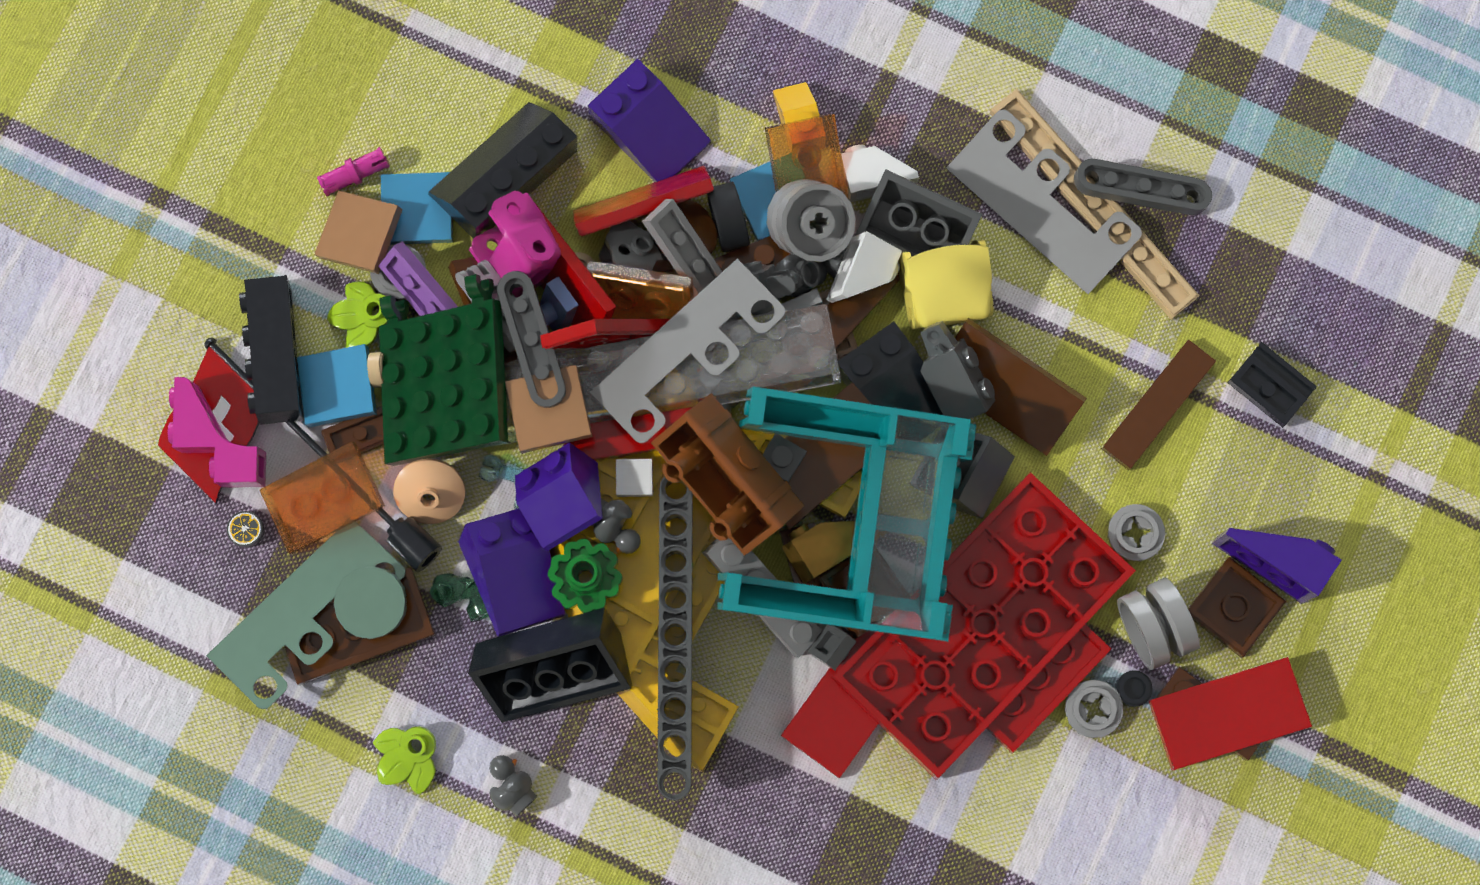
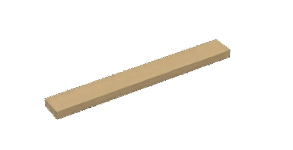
[990,89,1200,320]

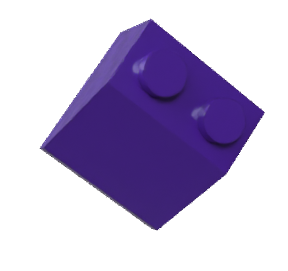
[515,442,603,551]

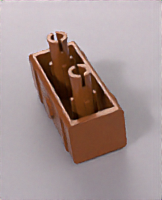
[651,393,805,556]

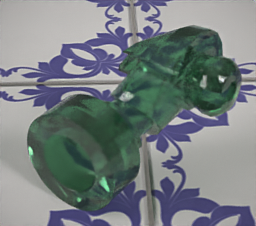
[430,573,489,623]

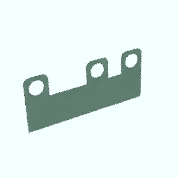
[206,517,405,709]

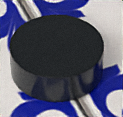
[1115,670,1153,707]

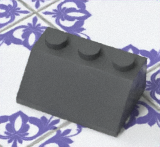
[856,169,982,256]

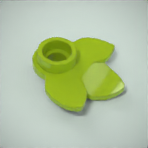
[327,281,387,348]
[373,726,436,794]

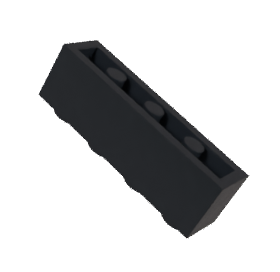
[239,275,303,425]

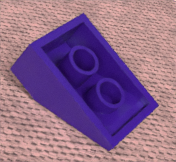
[587,58,711,182]
[458,508,565,637]
[1212,528,1342,604]

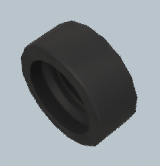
[707,182,750,252]

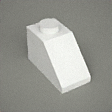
[839,145,919,202]
[826,231,902,303]

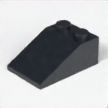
[835,321,943,454]

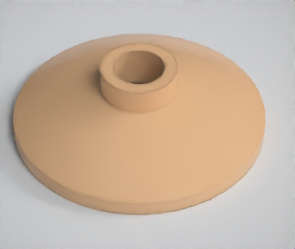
[393,458,465,524]

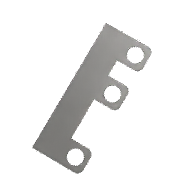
[590,258,785,443]

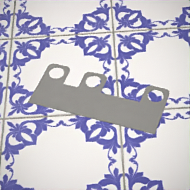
[946,110,1142,294]

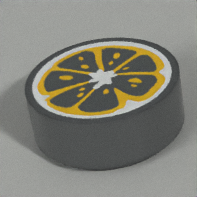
[227,511,265,548]

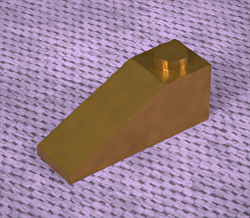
[781,521,887,584]

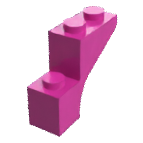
[168,377,266,488]

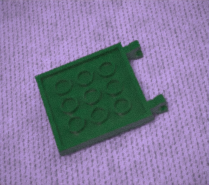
[379,274,508,466]

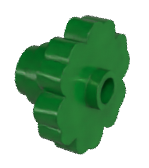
[548,539,623,613]

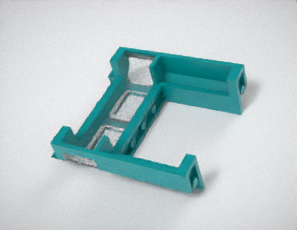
[717,386,976,642]

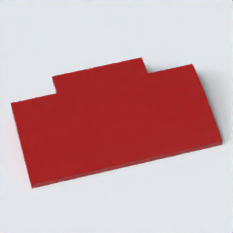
[832,472,1136,780]

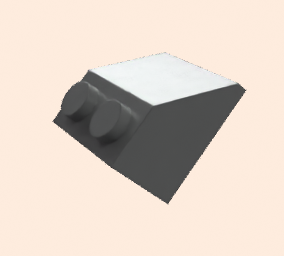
[909,423,1015,518]

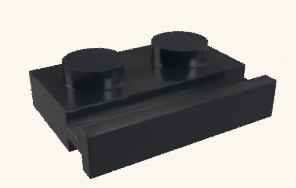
[1227,342,1317,428]

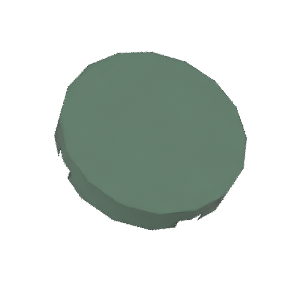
[334,566,407,639]

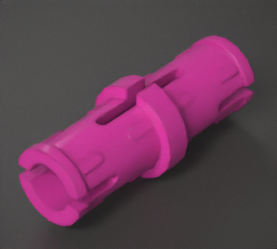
[317,147,390,197]

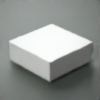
[616,459,653,497]

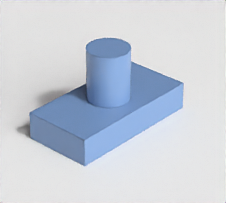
[540,277,578,331]

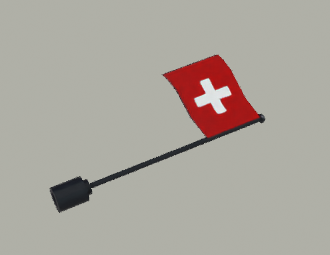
[158,337,442,573]

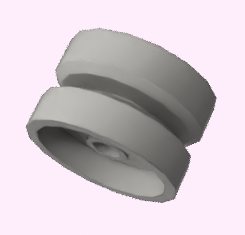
[766,179,856,262]
[1117,577,1200,670]

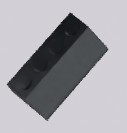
[428,102,577,239]
[468,607,632,723]

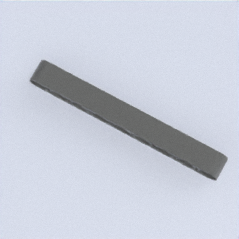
[657,476,693,801]

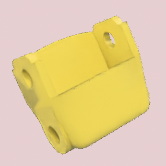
[898,240,994,330]

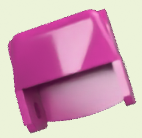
[469,191,561,297]

